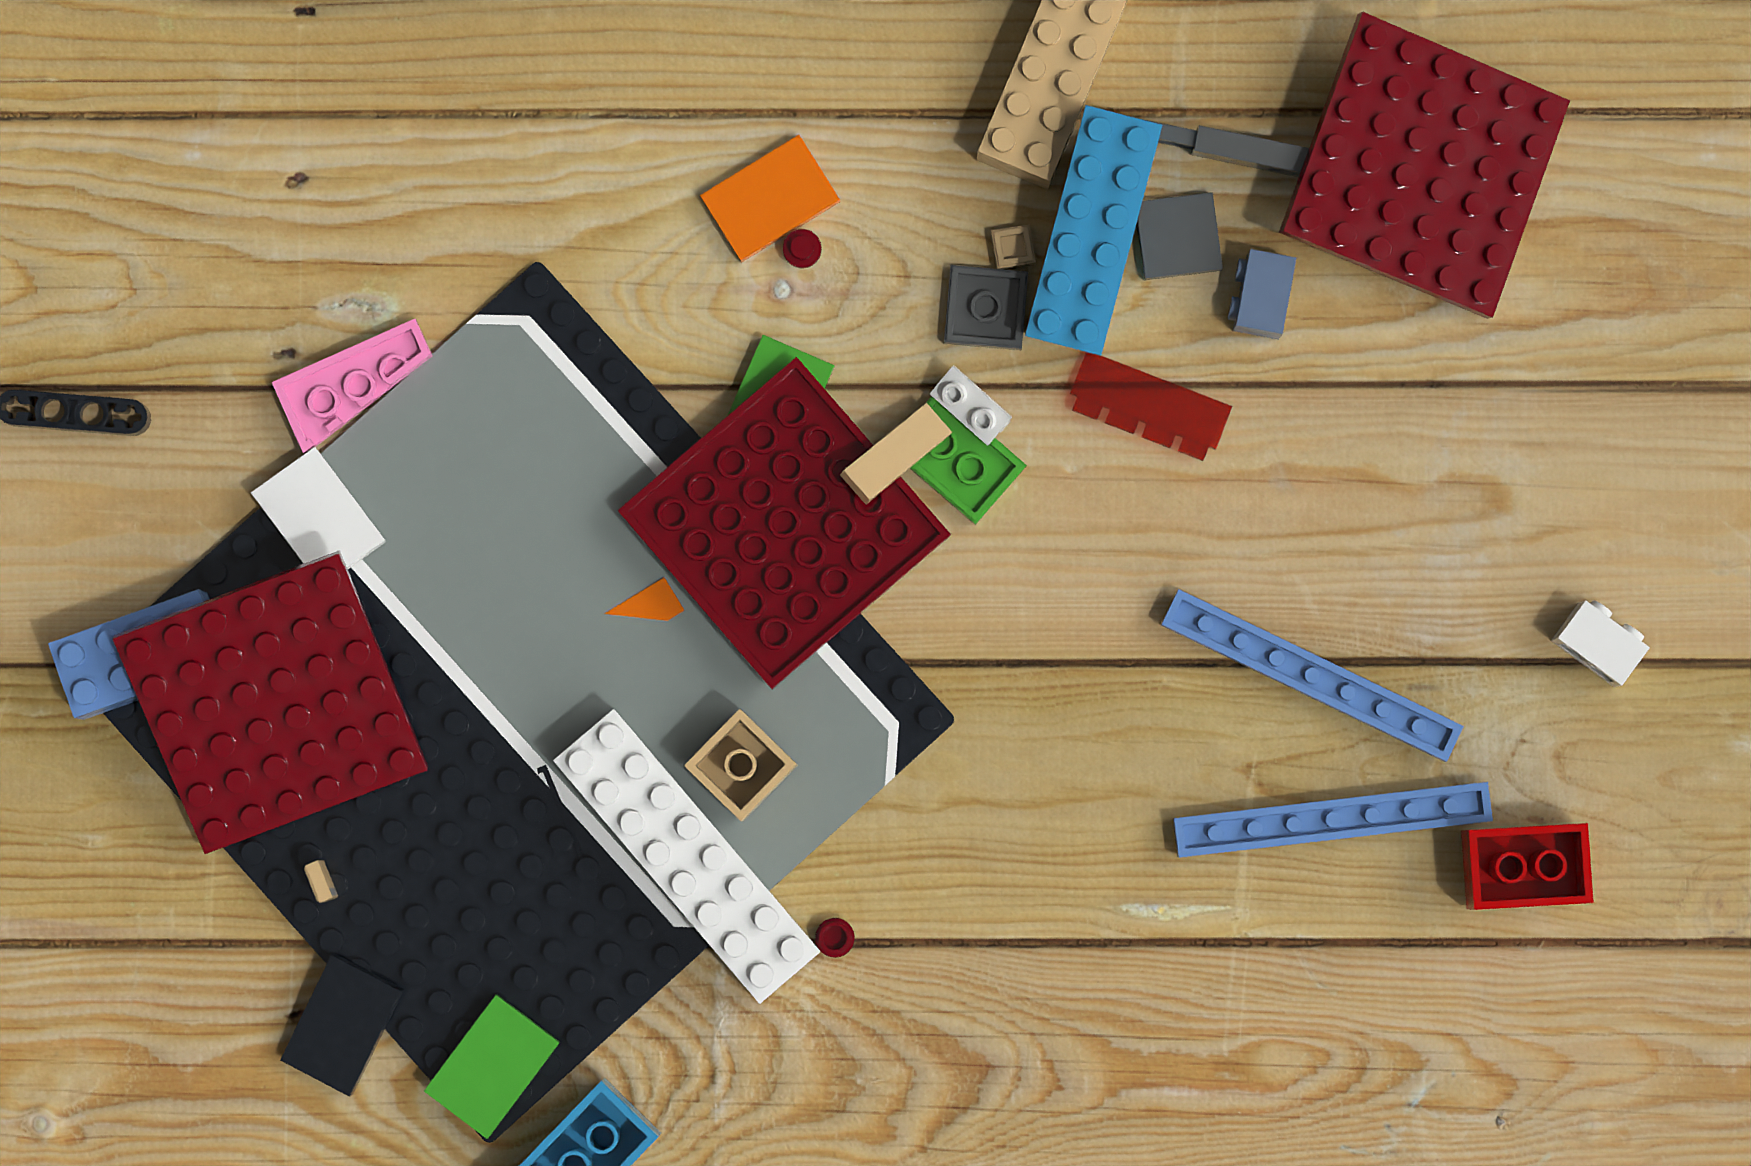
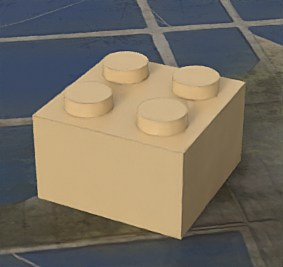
[684,709,798,822]

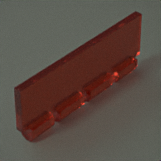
[1070,352,1232,461]

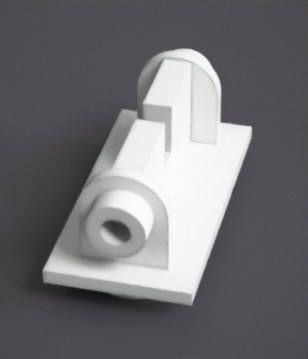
[930,365,1012,446]

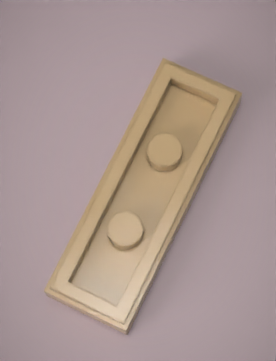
[840,403,952,504]

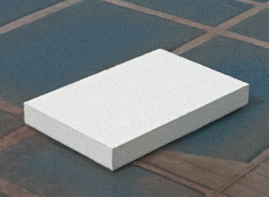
[251,447,386,569]

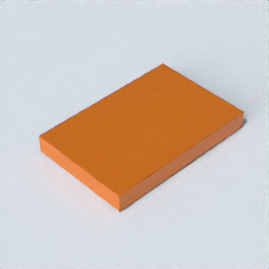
[700,135,840,263]

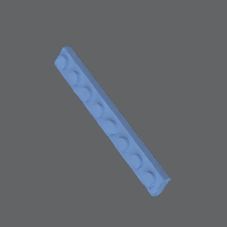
[1161,589,1464,762]
[1173,782,1493,858]

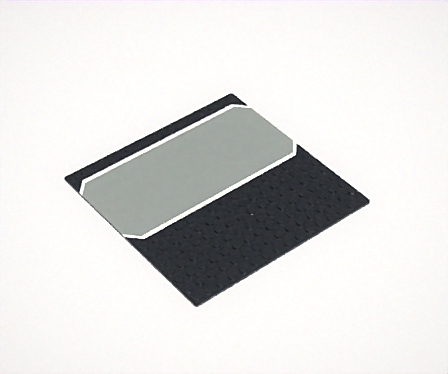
[103,262,954,1143]

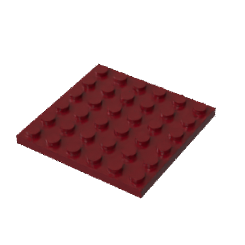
[1279,12,1570,319]
[617,357,951,690]
[112,550,428,854]

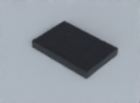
[280,953,404,1097]

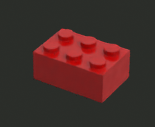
[1461,823,1594,910]

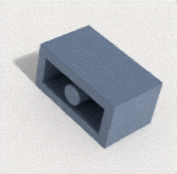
[1228,249,1297,340]

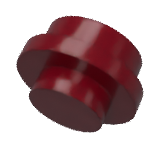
[783,229,822,269]
[815,918,855,958]

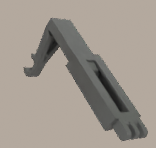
[1138,118,1309,177]

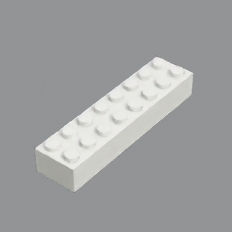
[553,709,821,1004]

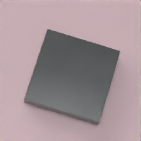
[1137,192,1223,280]
[944,265,1028,351]

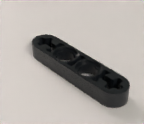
[0,390,151,436]

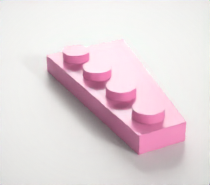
[272,319,433,454]

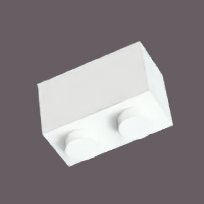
[1551,600,1650,687]

